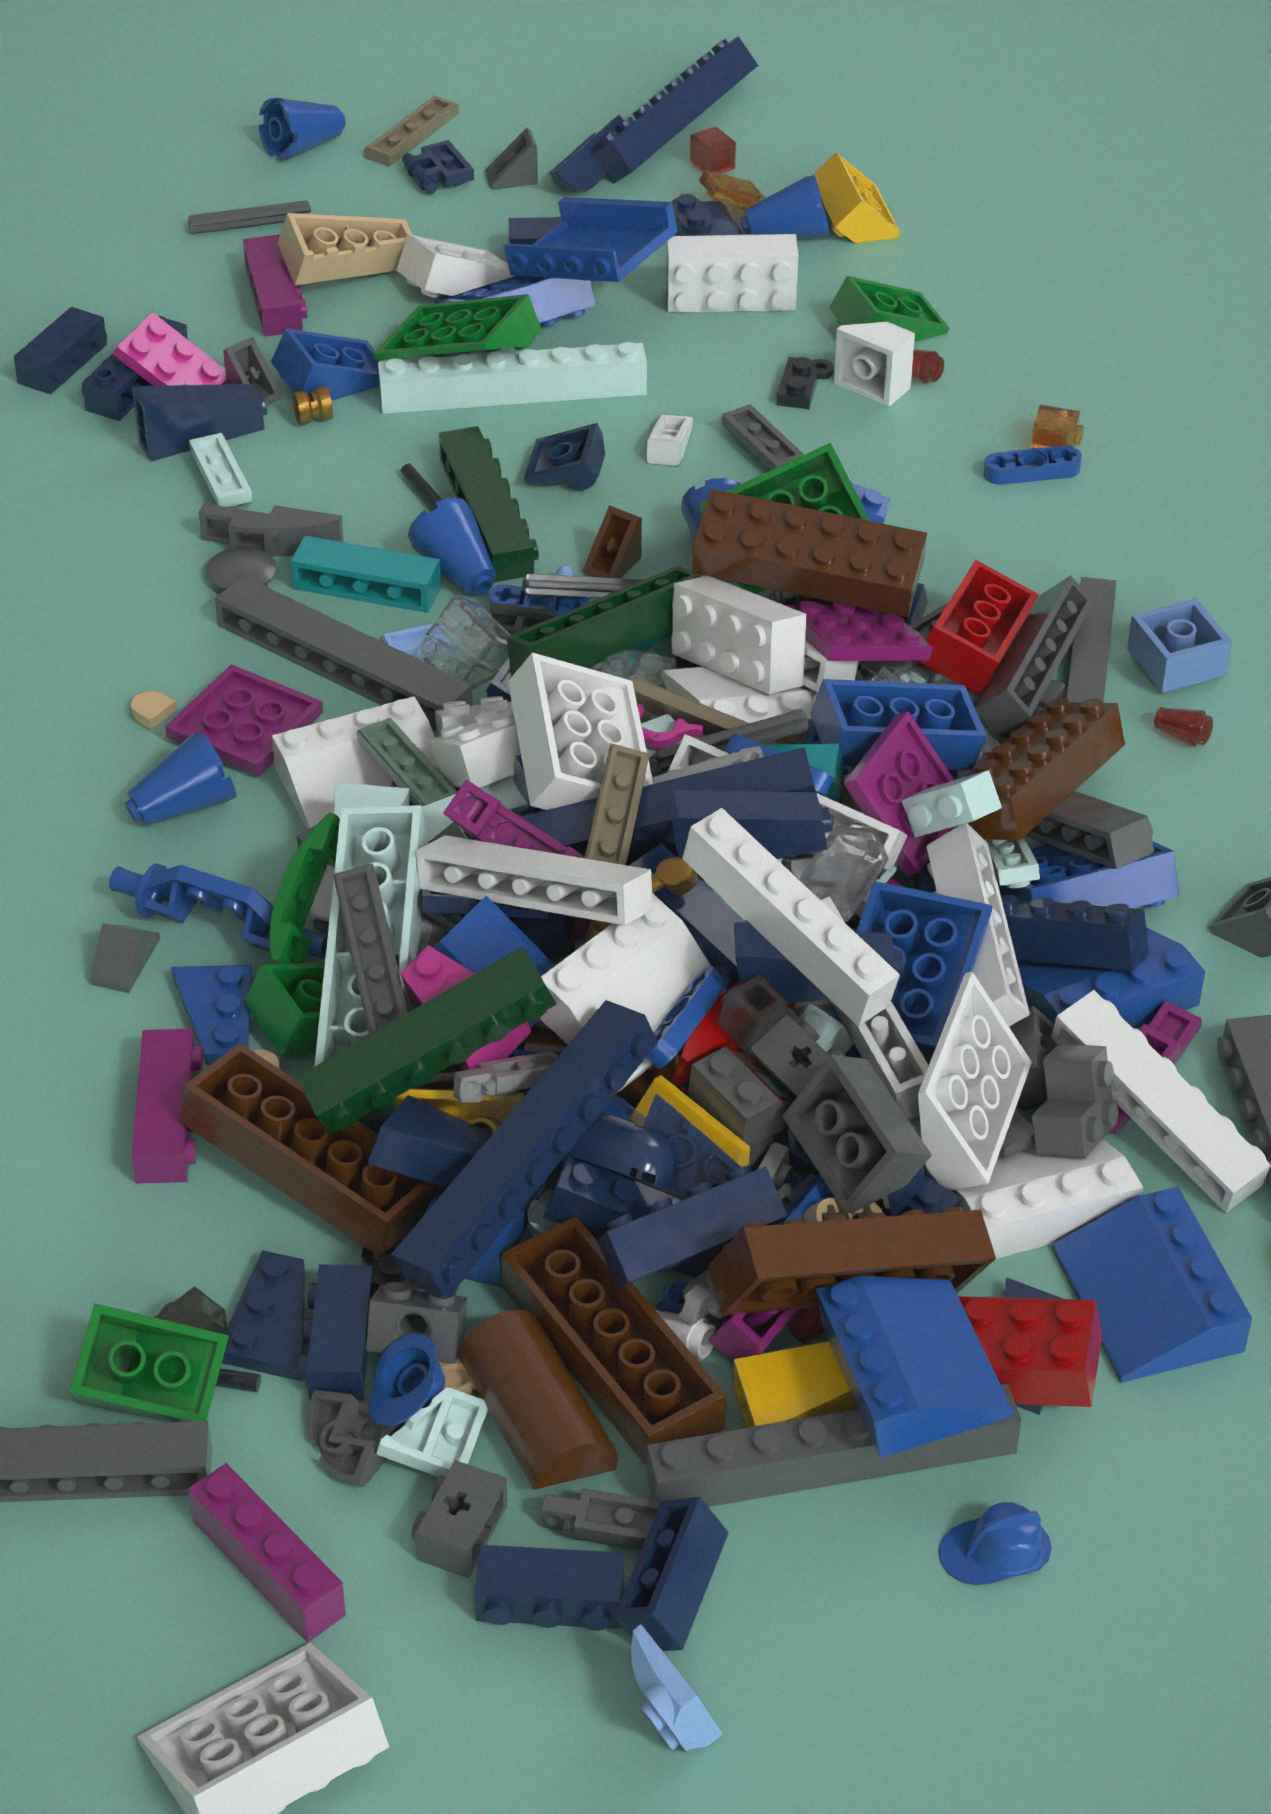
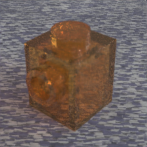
[1031,405,1084,449]

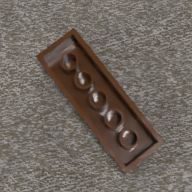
[693,489,927,617]
[949,698,1125,841]
[179,1043,438,1257]
[708,1207,996,1316]
[501,1216,727,1467]

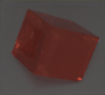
[690,127,736,177]

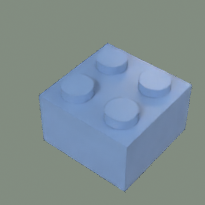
[1127,598,1232,693]

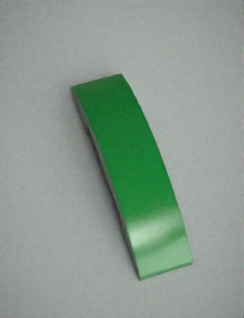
[270,813,340,964]

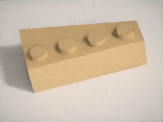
[278,213,412,285]

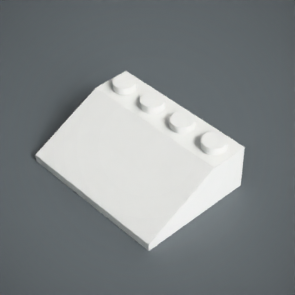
[508,653,653,810]
[661,667,817,745]
[272,696,437,829]
[540,893,726,1092]
[918,972,1032,1190]
[931,1139,1143,1259]
[137,1642,389,1814]

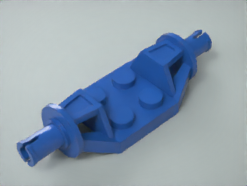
[109,863,328,960]

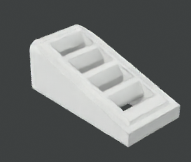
[647,414,693,466]

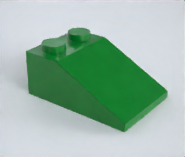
[829,276,950,342]
[244,962,325,1056]
[70,1303,229,1422]

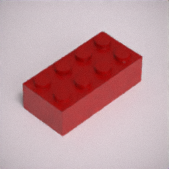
[917,559,1039,696]
[958,1296,1102,1407]

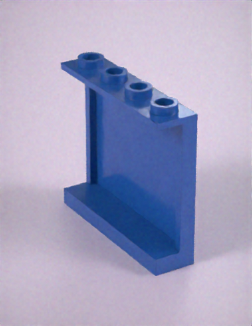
[504,197,678,282]

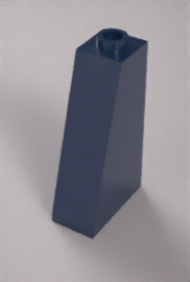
[132,384,267,462]
[665,790,832,875]
[734,922,904,1008]
[368,1095,550,1212]

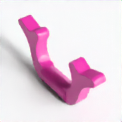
[637,704,703,749]

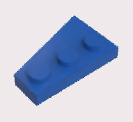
[171,965,253,1066]

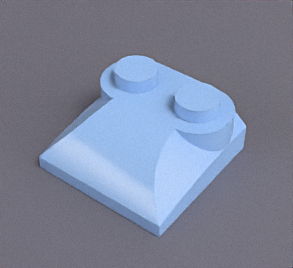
[631,1625,722,1752]

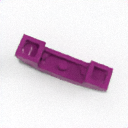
[443,779,584,858]

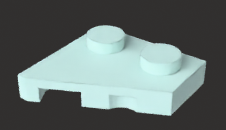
[376,1387,488,1477]

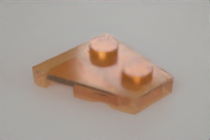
[699,170,766,211]

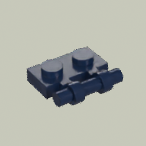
[402,140,474,193]

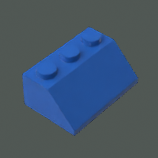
[434,896,555,1029]

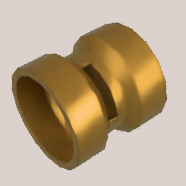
[292,386,333,425]

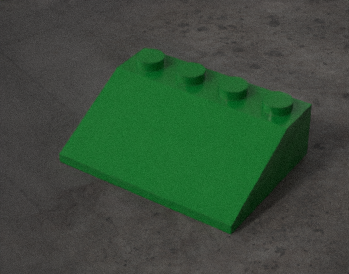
[373,294,542,360]
[699,442,870,594]

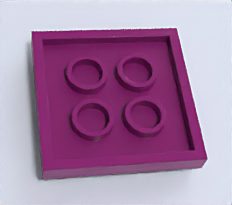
[786,601,933,661]
[165,664,323,777]
[844,711,954,876]

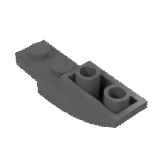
[199,504,344,557]

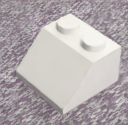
[834,322,915,407]

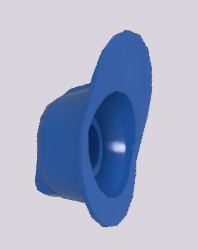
[370,1333,445,1427]
[939,1502,1052,1585]

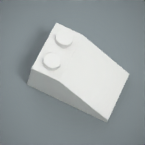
[396,234,514,298]

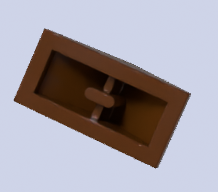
[583,505,642,578]

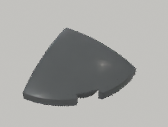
[307,1390,404,1487]

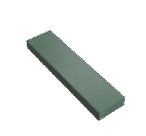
[357,718,457,807]

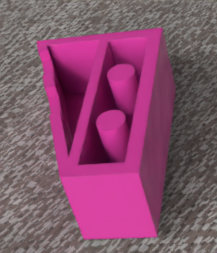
[400,945,531,1071]

